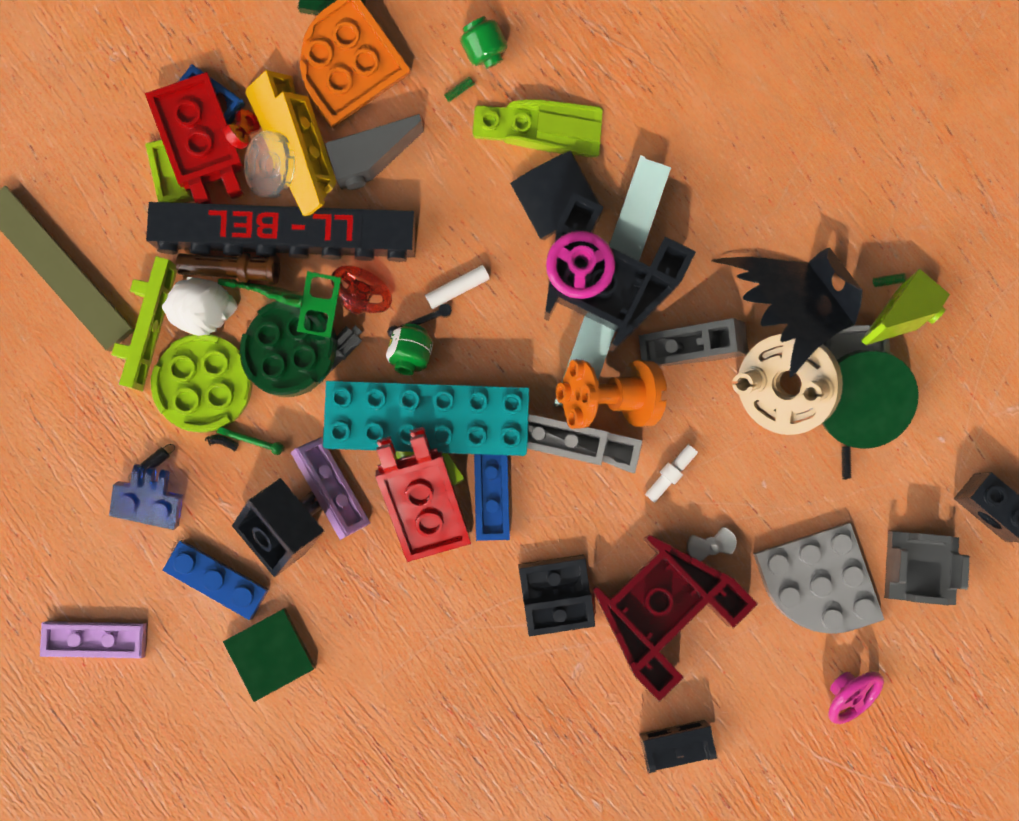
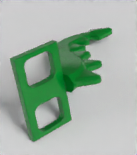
[217,271,341,338]

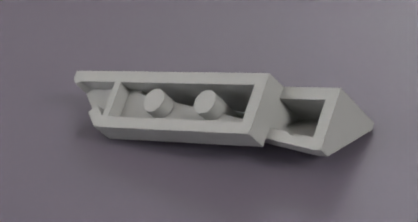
[527,414,643,474]

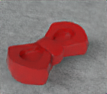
[223,109,260,149]

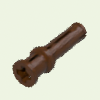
[176,253,280,285]

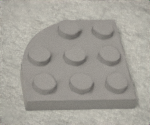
[753,523,884,633]

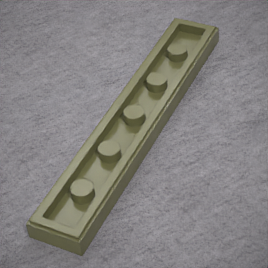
[0,186,134,352]

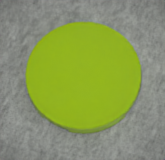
[151,334,253,433]

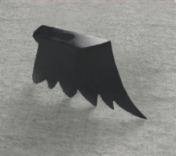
[711,248,863,378]

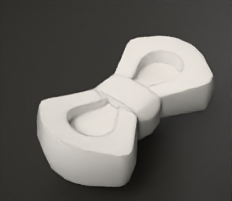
[686,527,737,562]

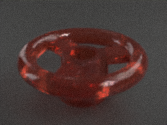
[331,265,392,314]

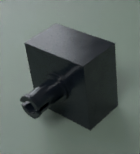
[232,478,324,578]

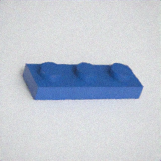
[474,454,510,541]
[162,541,269,620]

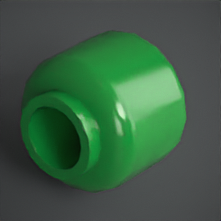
[460,16,508,69]

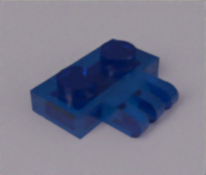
[109,464,183,530]

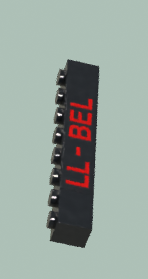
[146,202,417,262]

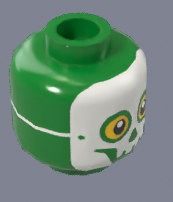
[386,323,433,375]

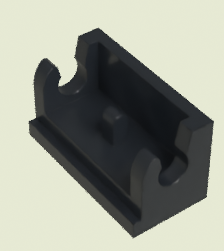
[639,720,717,773]

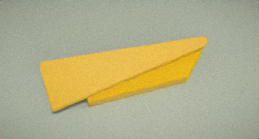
[246,70,337,216]

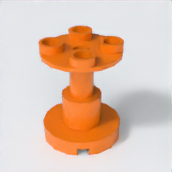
[556,359,667,429]

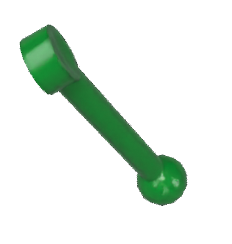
[217,427,284,455]

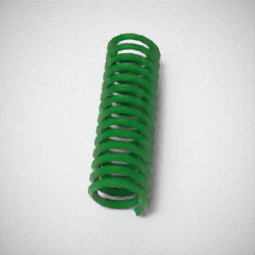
[444,77,475,102]
[873,273,906,287]

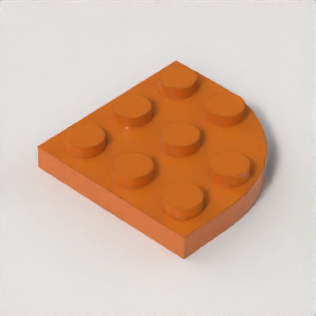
[300,0,411,128]

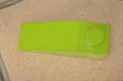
[861,269,950,345]

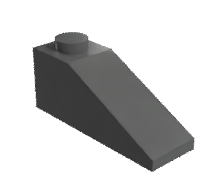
[325,114,424,190]
[638,318,749,366]

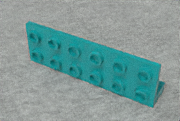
[323,381,529,456]

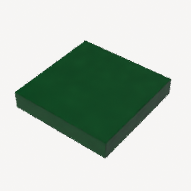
[223,608,316,702]

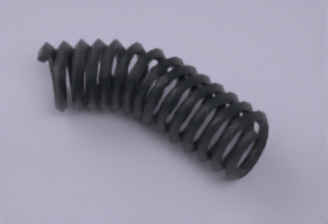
[205,435,238,452]

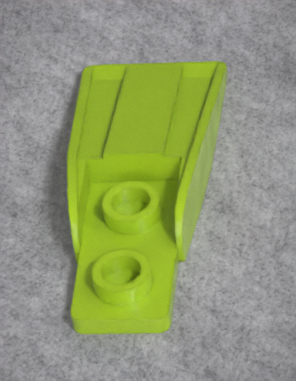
[473,99,603,158]

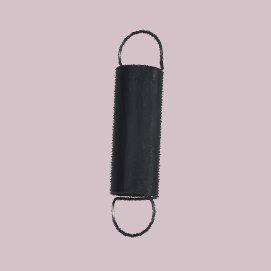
[128,444,175,482]

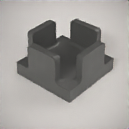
[884,531,970,605]

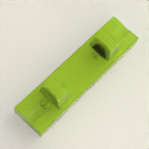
[111,256,177,392]

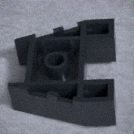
[544,192,696,353]

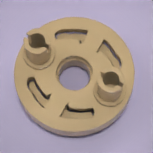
[732,334,843,435]

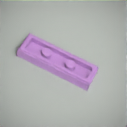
[291,437,370,540]
[40,621,147,658]

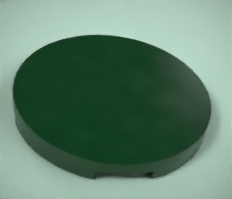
[240,301,337,397]
[822,350,919,449]

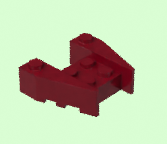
[592,535,758,702]

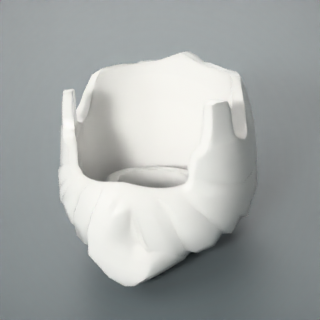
[162,277,238,336]

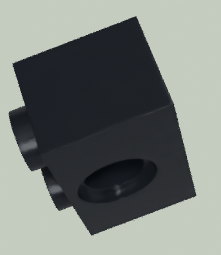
[954,472,1019,543]

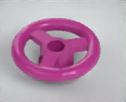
[546,231,615,299]
[828,671,884,724]

